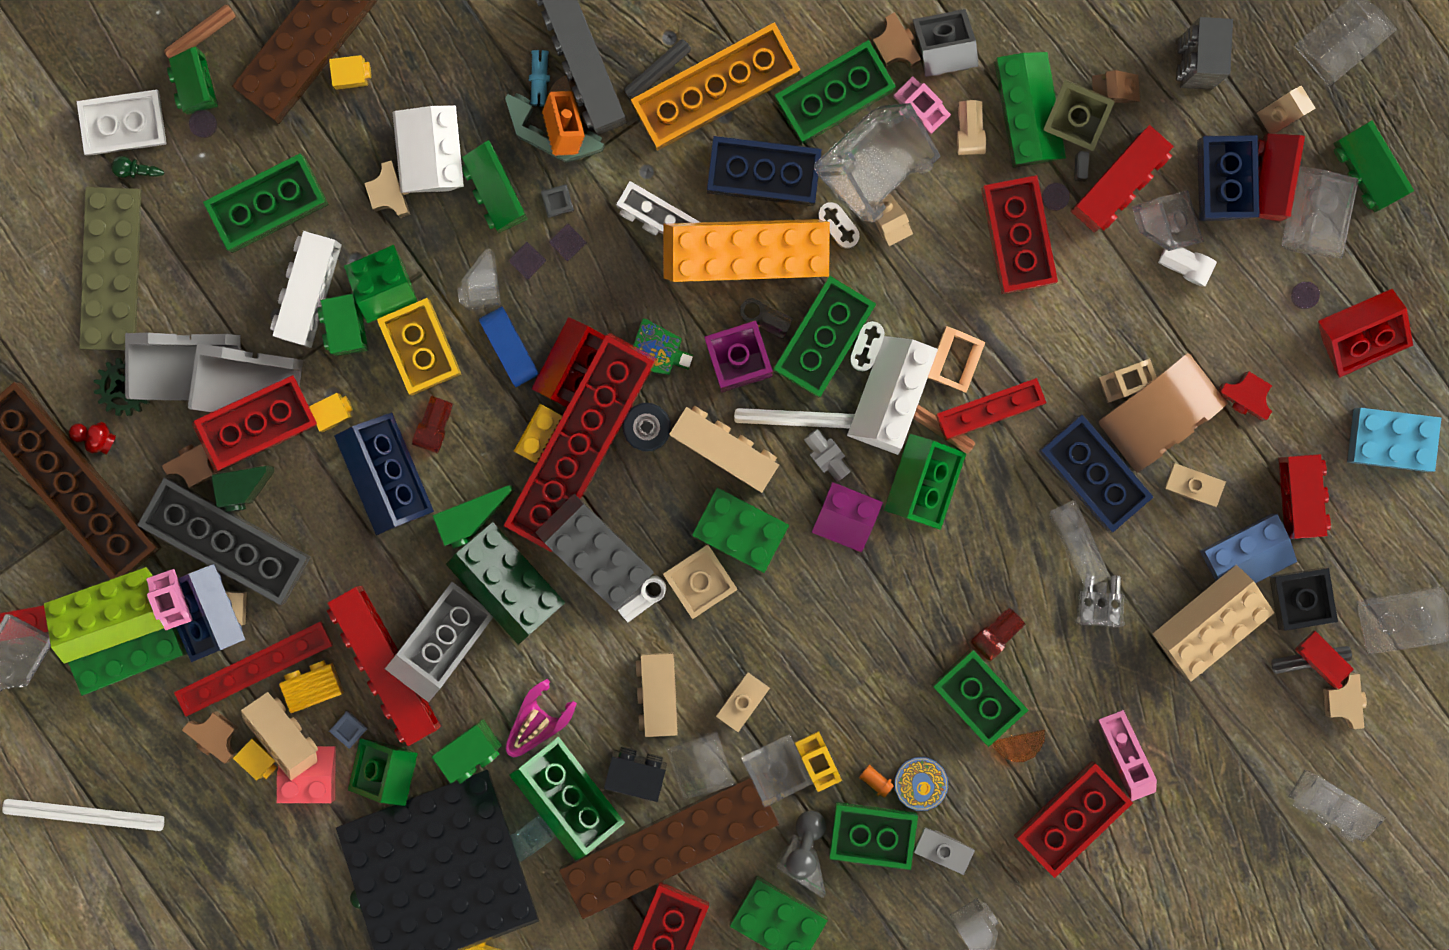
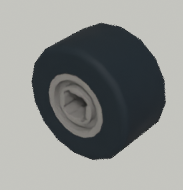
[623,403,671,451]

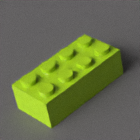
[44,567,164,664]

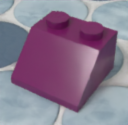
[704,321,773,393]
[812,482,883,552]

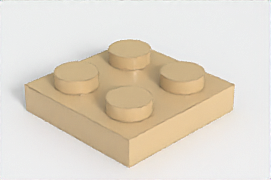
[663,544,738,619]

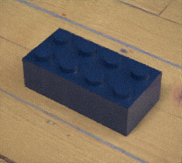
[707,136,822,206]
[1038,414,1153,533]

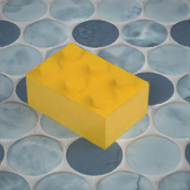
[377,298,462,396]

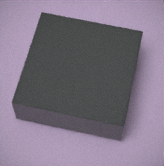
[1074,151,1089,182]
[541,184,574,218]

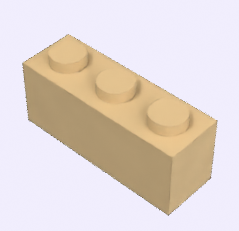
[636,652,678,737]
[241,692,318,780]

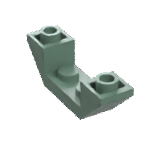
[505,93,605,163]

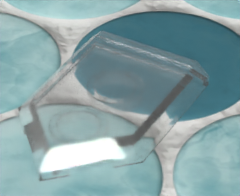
[0,614,51,691]

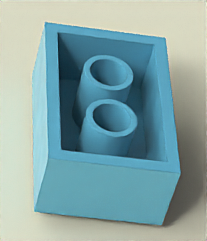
[1347,408,1442,472]

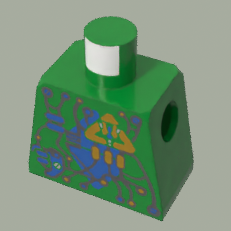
[633,318,694,375]

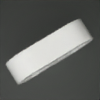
[818,202,859,249]
[850,321,885,372]

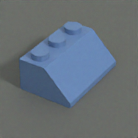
[1200,514,1297,583]

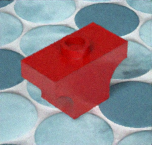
[1218,371,1272,421]

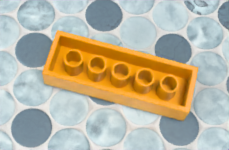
[631,22,800,151]
[663,219,830,282]

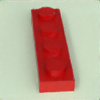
[936,378,1047,441]

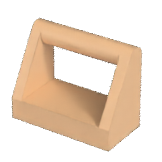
[927,326,985,393]

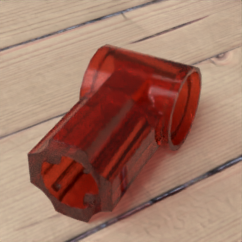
[412,396,453,454]
[970,607,1026,662]

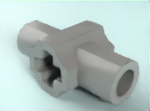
[804,428,850,482]

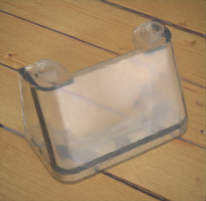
[814,103,941,222]

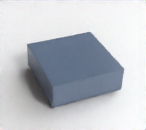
[329,710,368,749]

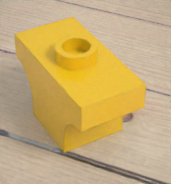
[795,731,842,792]

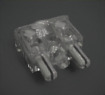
[1074,573,1126,628]

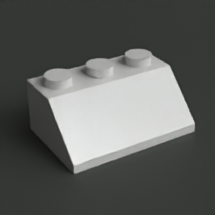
[393,106,464,193]

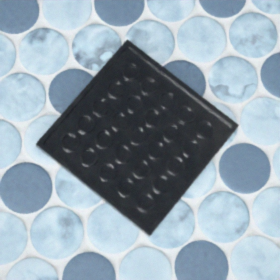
[336,770,539,950]

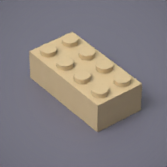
[669,406,779,493]
[1153,565,1275,682]

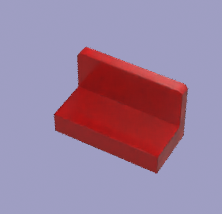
[1294,630,1354,690]

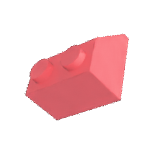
[277,746,336,803]

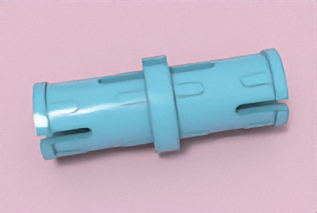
[529,50,550,106]

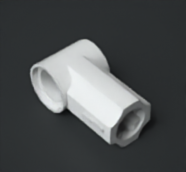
[1158,241,1217,287]
[617,576,667,622]

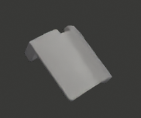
[125,333,241,400]
[188,343,303,412]

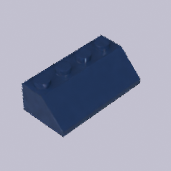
[334,413,434,536]

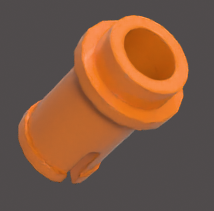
[859,764,894,798]

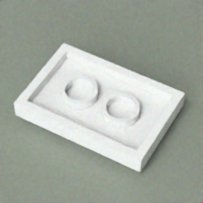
[77,90,167,156]

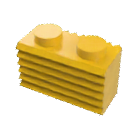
[514,404,562,463]
[279,660,344,713]

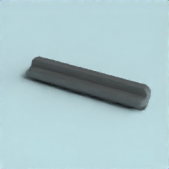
[624,39,691,99]
[1271,646,1352,674]

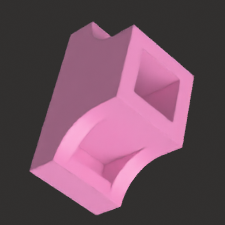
[893,76,951,134]
[147,569,193,630]

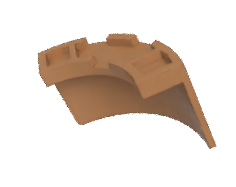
[1099,353,1228,473]

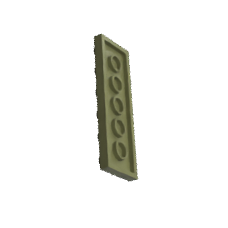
[79,187,142,351]

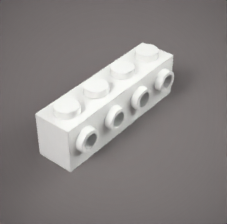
[616,181,701,236]

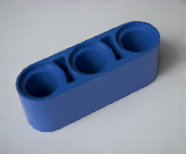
[479,306,539,388]

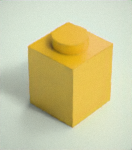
[329,55,371,90]
[309,393,353,432]
[233,737,278,781]

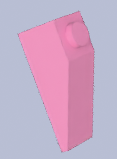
[1098,710,1157,801]

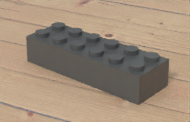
[536,0,627,135]
[137,478,311,605]

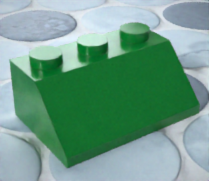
[1333,120,1414,213]
[462,140,528,233]
[884,434,967,530]

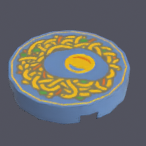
[894,757,948,811]

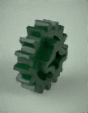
[94,358,150,416]

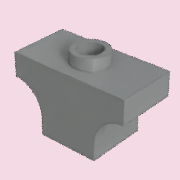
[913,827,975,875]

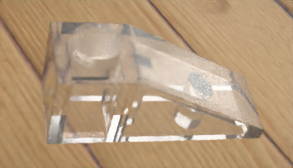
[1049,500,1110,589]

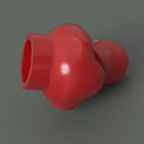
[69,422,116,455]

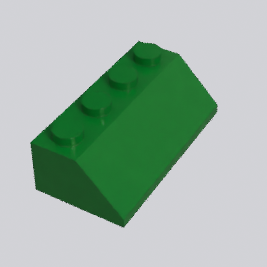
[994,52,1066,168]

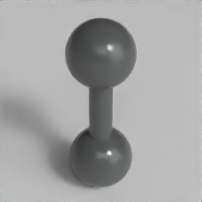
[786,811,826,880]

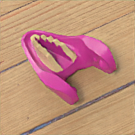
[506,679,577,757]

